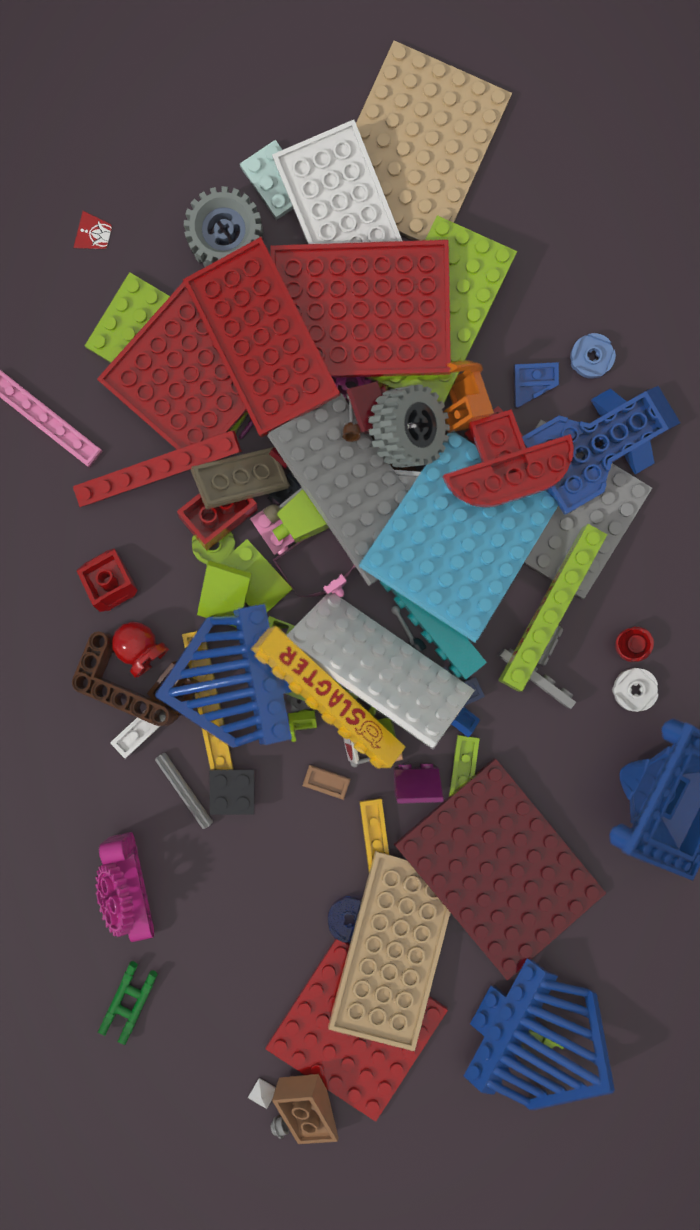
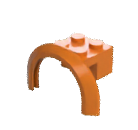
[443,360,494,433]

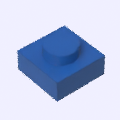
[451,707,480,737]

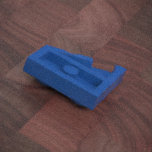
[514,362,559,407]

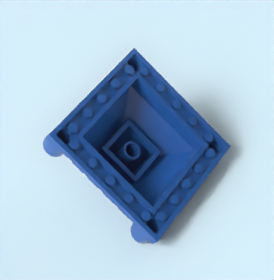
[610,719,700,881]

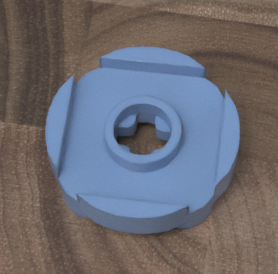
[570,333,616,378]

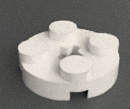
[612,668,658,712]

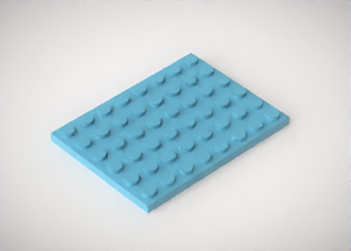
[359,432,558,642]

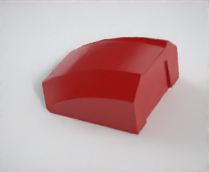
[77,549,138,612]

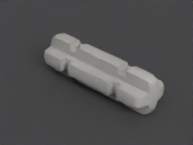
[538,626,563,666]

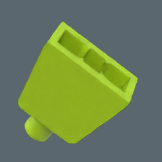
[272,489,329,543]

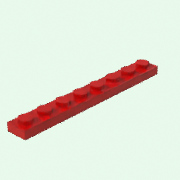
[72,430,242,507]

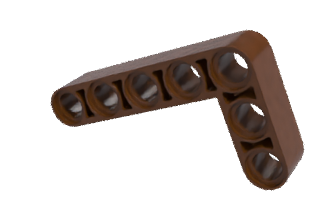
[72,631,176,726]

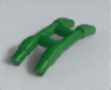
[97,961,158,1045]

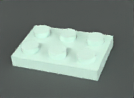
[240,140,293,220]

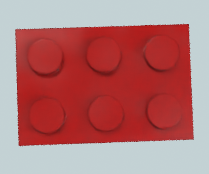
[177,493,258,550]

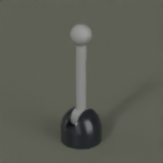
[391,606,427,652]

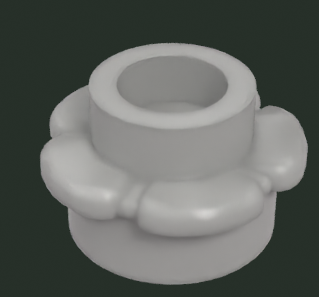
[271,1116,290,1139]

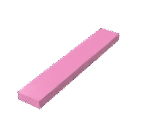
[0,370,103,468]

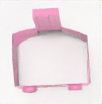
[273,539,355,597]

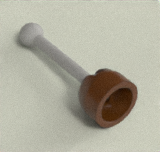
[343,394,361,442]

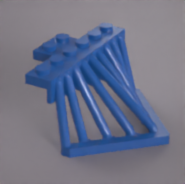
[155,604,293,748]
[464,958,615,1110]

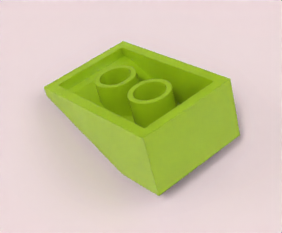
[220,539,293,612]

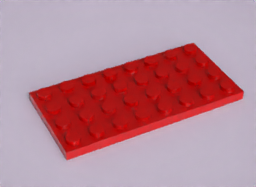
[183,237,341,437]

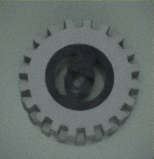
[369,385,450,467]

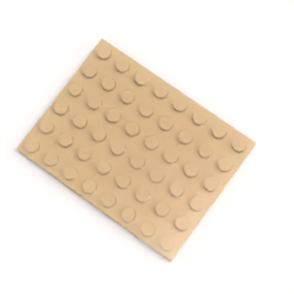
[356,41,512,241]

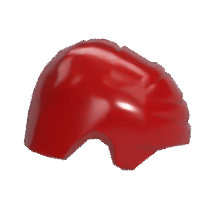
[615,626,654,662]

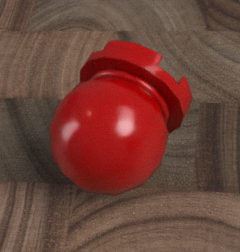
[112,621,169,678]

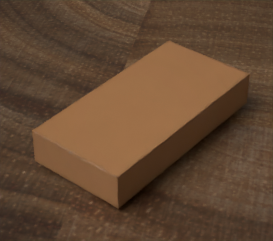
[302,765,351,800]

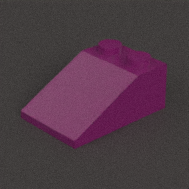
[394,763,443,803]

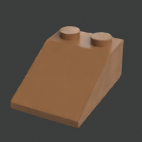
[272,1074,339,1144]

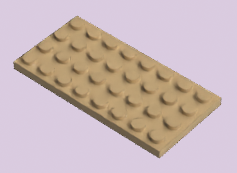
[328,851,450,1051]

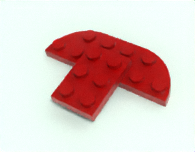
[443,409,573,507]

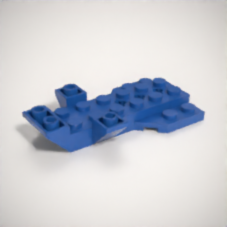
[522,386,680,515]

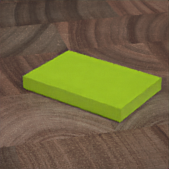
[197,560,252,628]

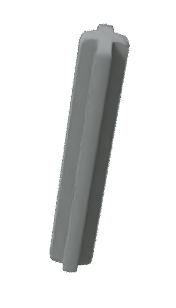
[155,753,213,829]

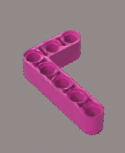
[99,832,154,942]

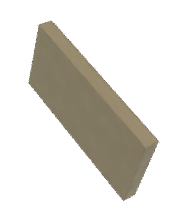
[191,447,290,509]

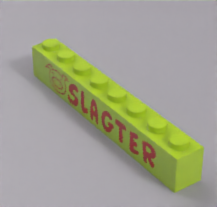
[498,524,608,691]

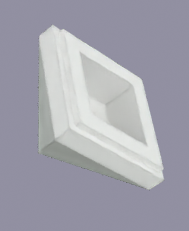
[248,1078,276,1109]

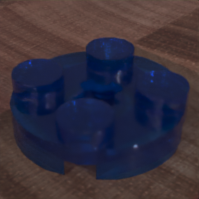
[328,896,362,942]

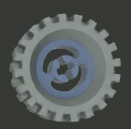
[184,186,264,267]

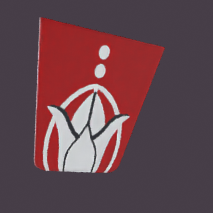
[74,211,112,249]

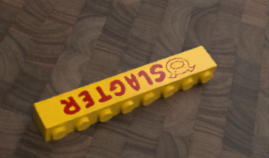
[251,626,405,769]

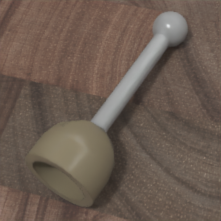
[263,487,303,524]

